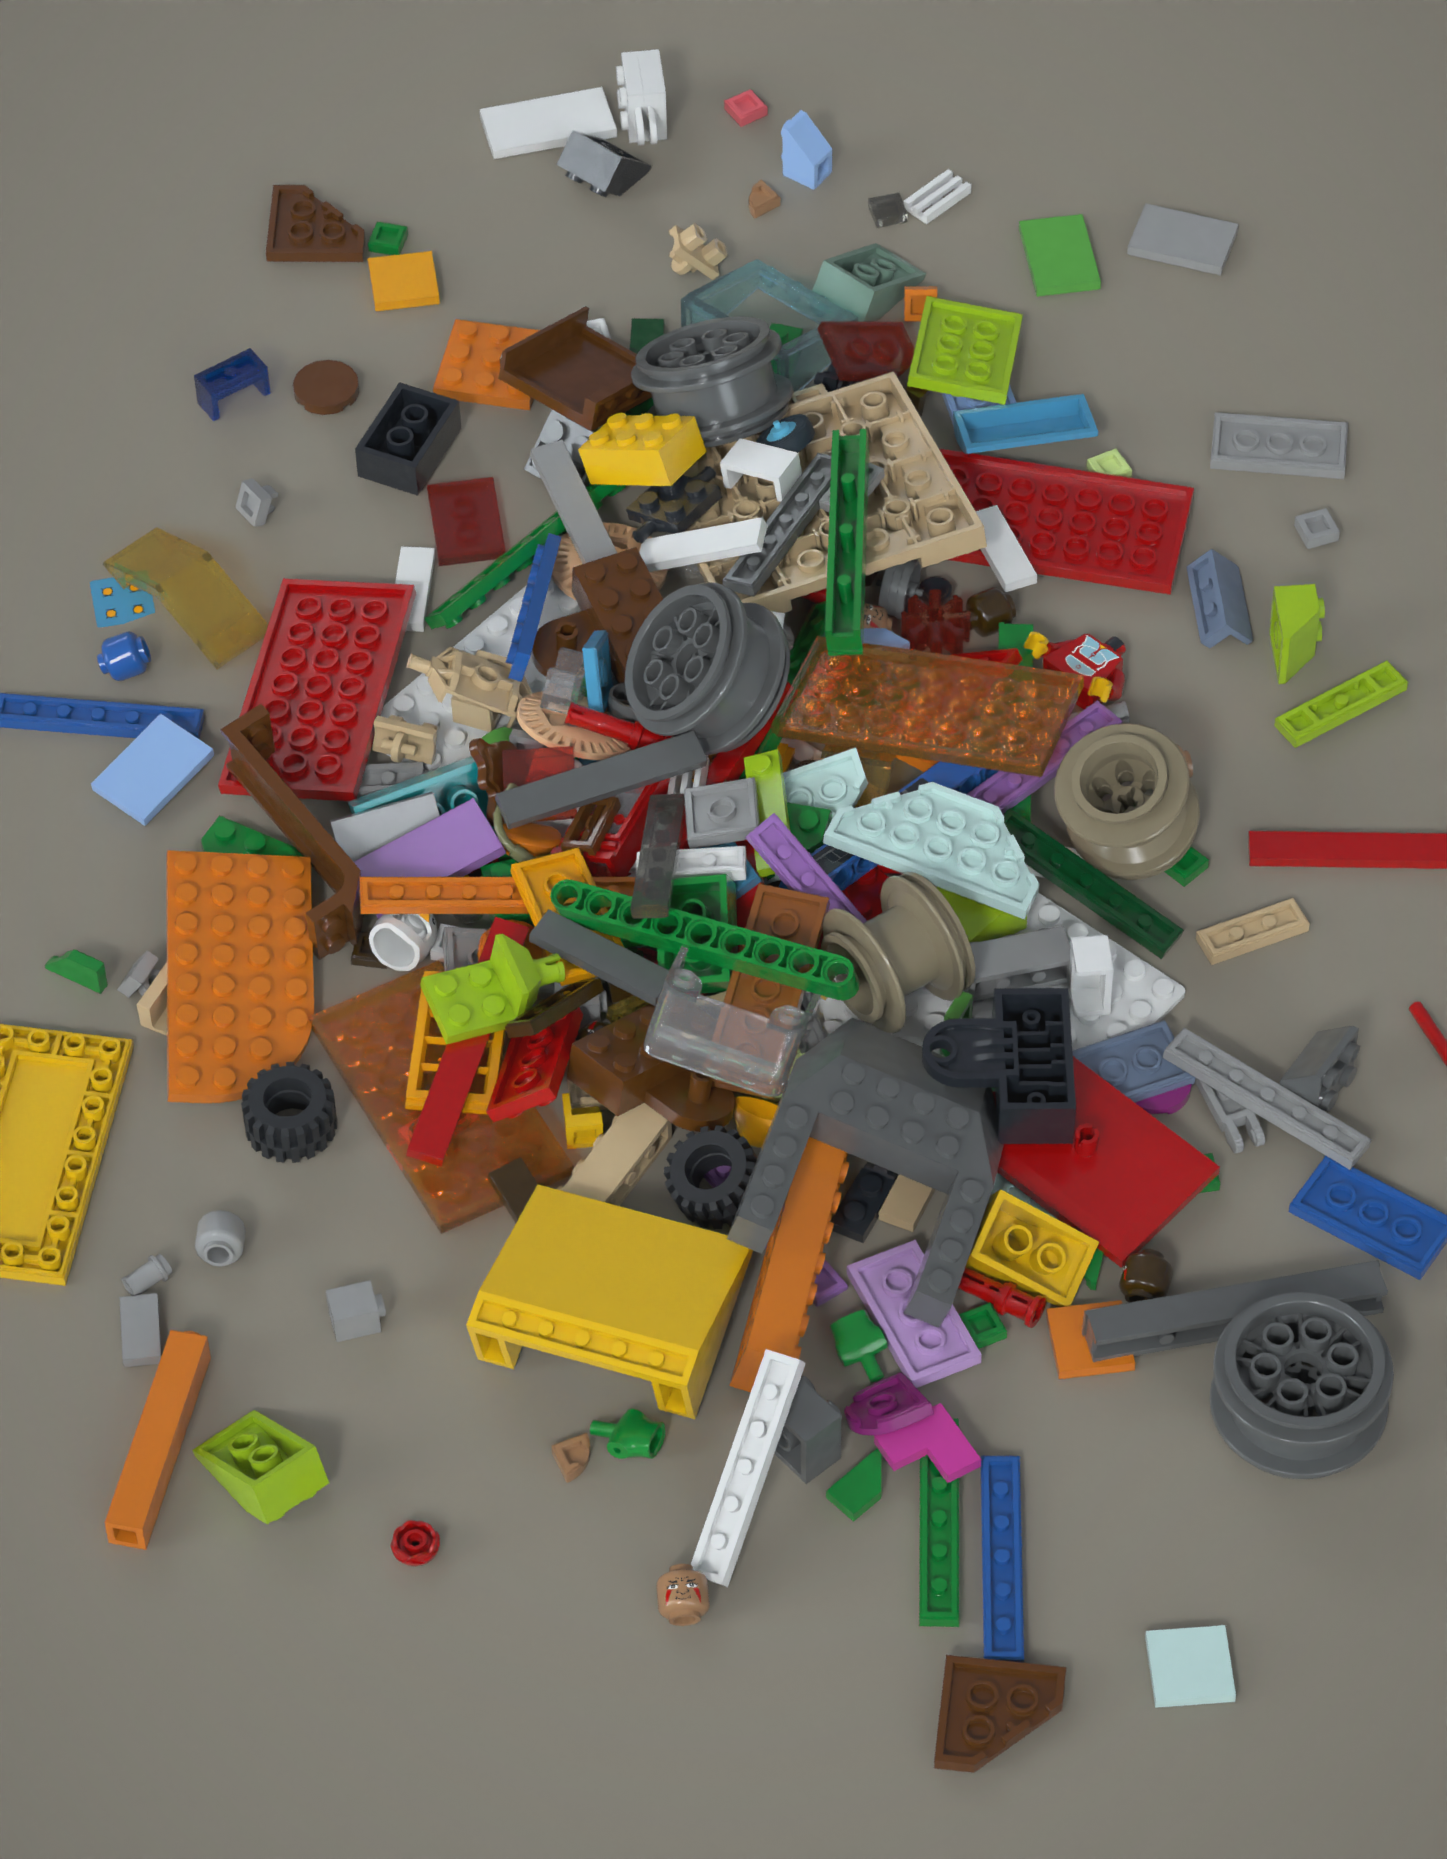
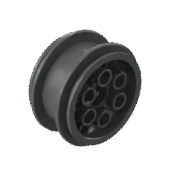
[631,316,793,448]
[625,582,790,755]
[1210,1292,1394,1479]

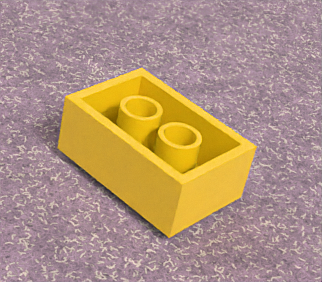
[578,413,707,486]

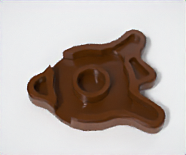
[469,738,530,827]

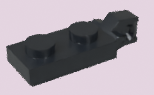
[830,1162,898,1243]

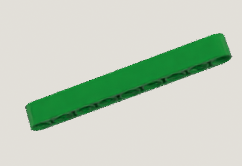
[550,879,860,1001]

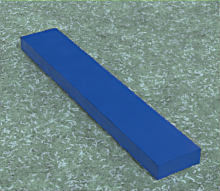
[0,693,205,739]
[981,1456,1024,1663]

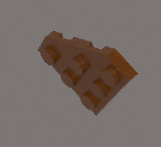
[266,185,365,262]
[934,1655,1066,1773]

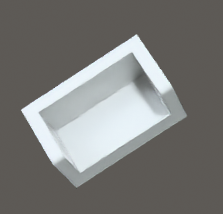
[720,438,802,502]
[1069,935,1113,1017]

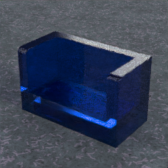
[194,348,271,421]

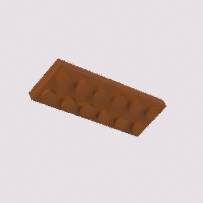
[704,884,830,1099]

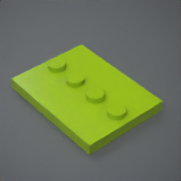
[907,296,1023,405]

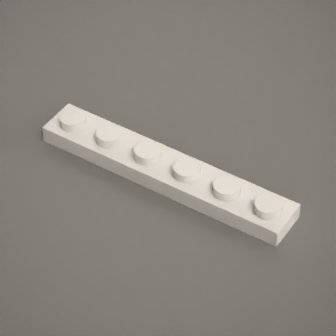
[691,1349,806,1587]

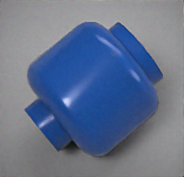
[97,631,151,681]

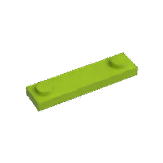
[1274,660,1408,748]
[744,749,790,878]

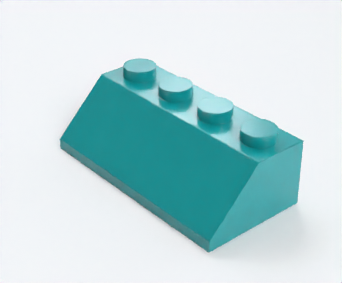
[348,756,505,829]

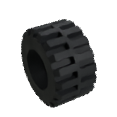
[241,1062,337,1163]
[664,1125,758,1230]

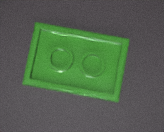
[1019,214,1101,297]

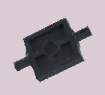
[626,466,722,543]

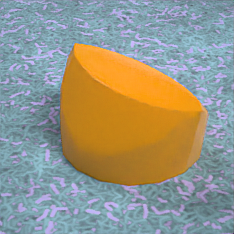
[734,1096,779,1148]

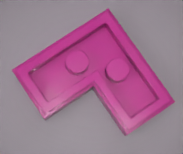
[874,1403,981,1483]

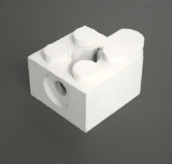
[616,49,667,146]

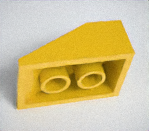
[965,1189,1099,1307]

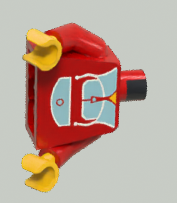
[1023,632,1126,710]

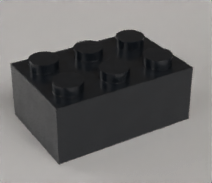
[355,382,461,496]

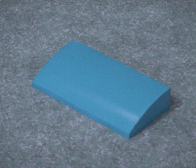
[953,394,1098,454]

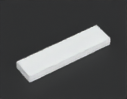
[639,517,768,572]

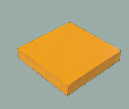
[368,251,440,312]

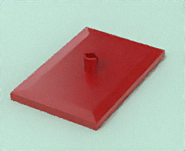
[993,1056,1220,1268]

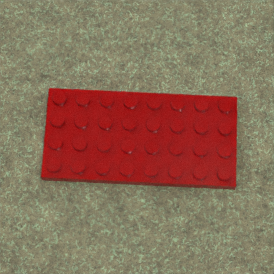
[939,449,1194,595]
[218,579,416,801]

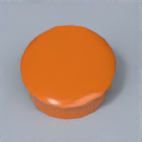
[502,822,562,858]

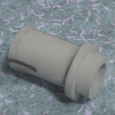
[121,1254,172,1296]

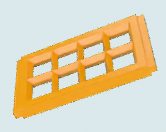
[405,971,506,1114]

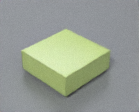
[1086,449,1132,478]

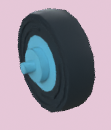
[756,414,815,453]

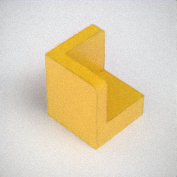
[562,1093,603,1149]

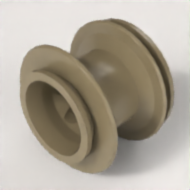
[1054,723,1200,880]
[821,872,975,1034]

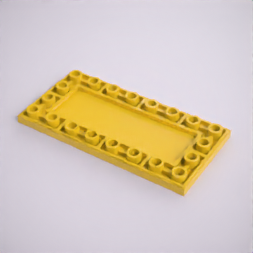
[0,1024,134,1286]

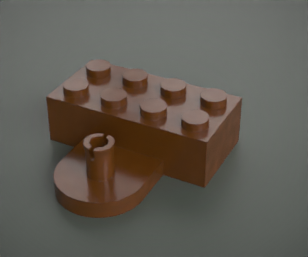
[532,547,663,684]
[566,991,735,1132]

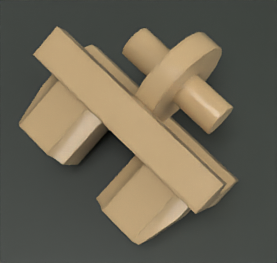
[669,223,727,280]
[372,715,437,765]

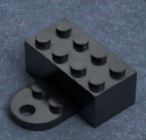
[922,988,1076,1144]

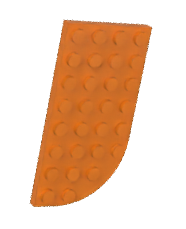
[166,850,314,1103]

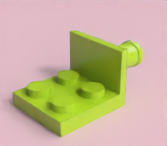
[420,934,565,1045]

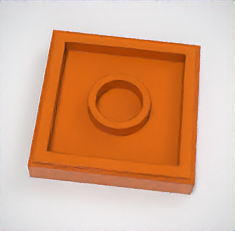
[1046,1300,1135,1379]

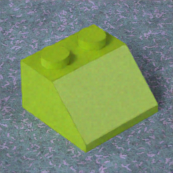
[1269,584,1325,684]

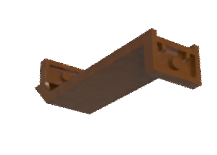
[220,704,364,960]

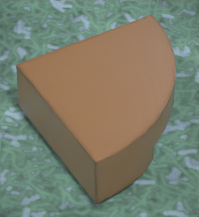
[749,180,781,218]
[551,1432,590,1483]

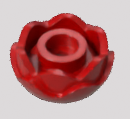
[390,1520,440,1567]

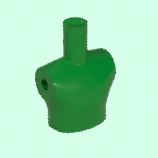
[830,1310,888,1383]
[590,1409,665,1459]

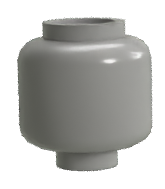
[195,1210,246,1266]

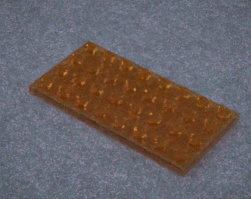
[771,636,1084,777]
[308,960,574,1234]

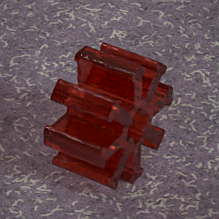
[901,590,970,663]

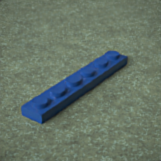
[506,533,561,682]

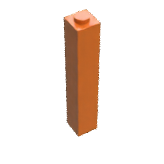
[104,1330,211,1550]

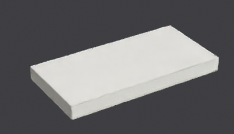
[480,87,617,159]

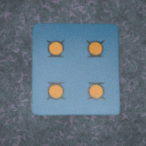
[90,572,155,628]

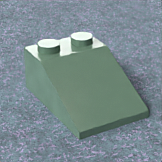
[811,243,926,325]

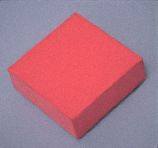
[724,89,768,127]

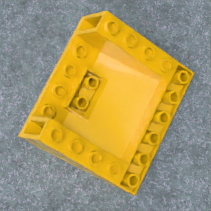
[466,1184,753,1419]

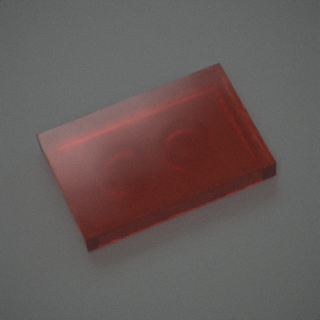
[817,321,915,381]
[427,477,506,566]

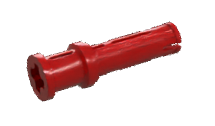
[564,701,672,750]
[958,1267,1046,1328]

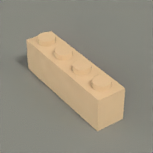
[557,1103,672,1206]

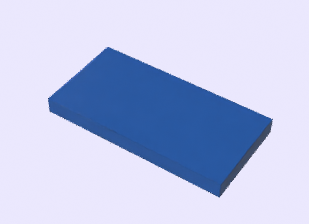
[1289,1156,1447,1280]

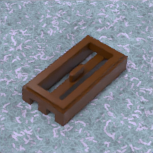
[560,797,621,856]

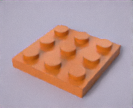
[433,319,540,410]

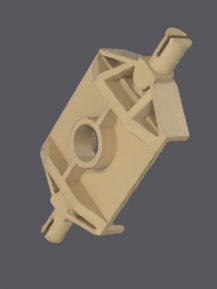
[406,647,532,728]

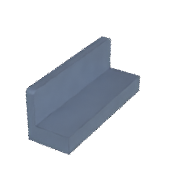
[1186,549,1253,648]

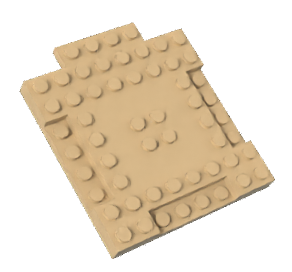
[683,371,987,613]

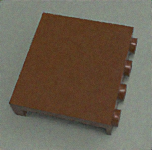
[498,306,652,431]

